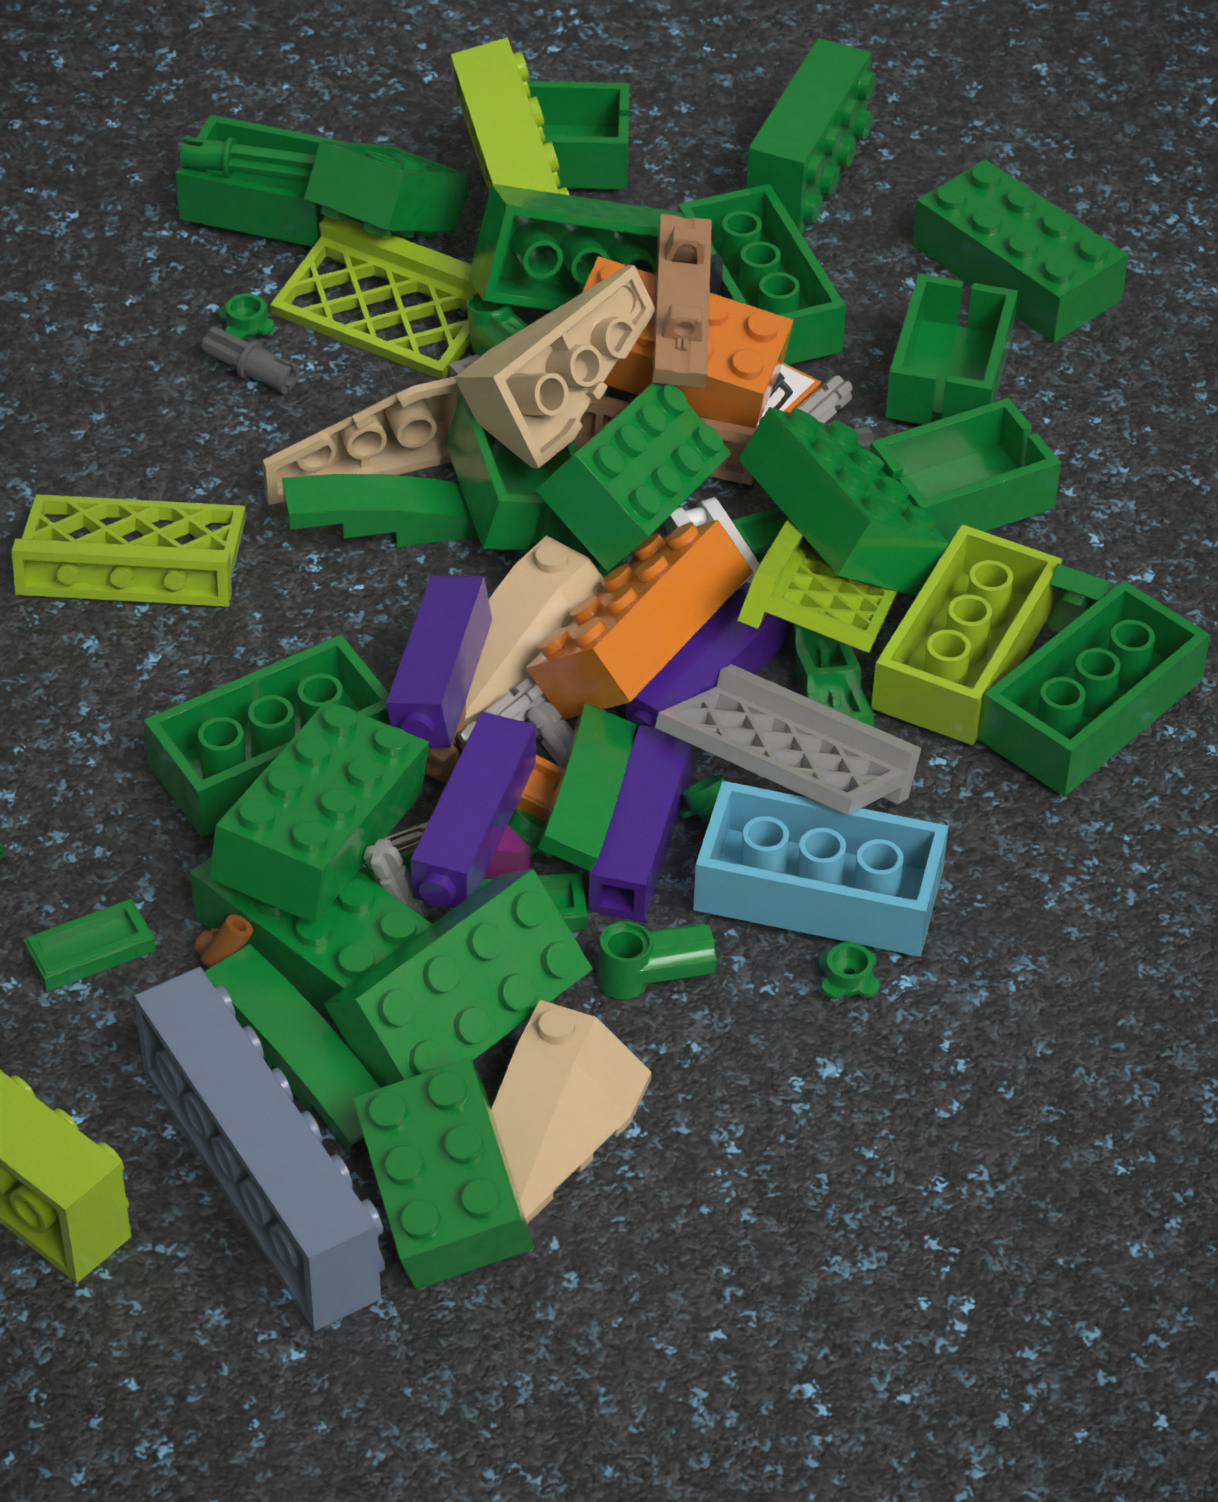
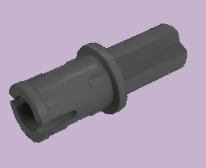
[201,327,300,394]

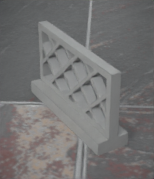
[655,664,922,815]

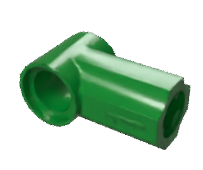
[466,293,528,356]
[596,921,717,1000]

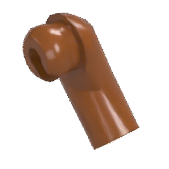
[194,915,253,969]

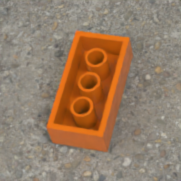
[582,256,794,428]
[526,520,753,720]

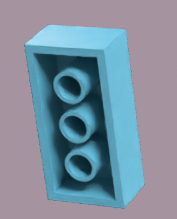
[693,781,949,957]

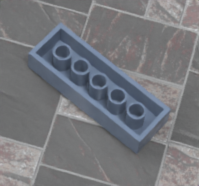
[134,967,385,1331]

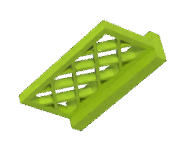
[270,216,478,380]
[11,494,246,607]
[737,518,898,653]

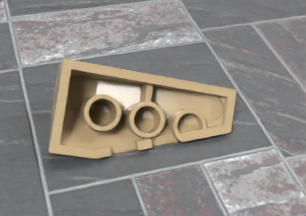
[454,265,656,468]
[263,376,463,505]
[465,536,604,726]
[491,1000,651,1224]

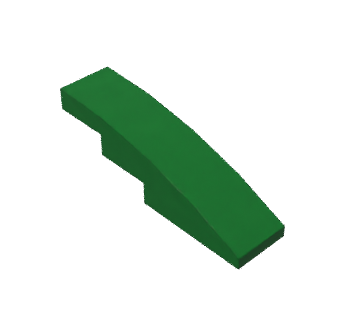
[282,474,478,547]
[787,621,874,727]
[537,702,636,871]
[204,944,380,1153]

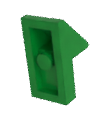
[1047,564,1118,633]

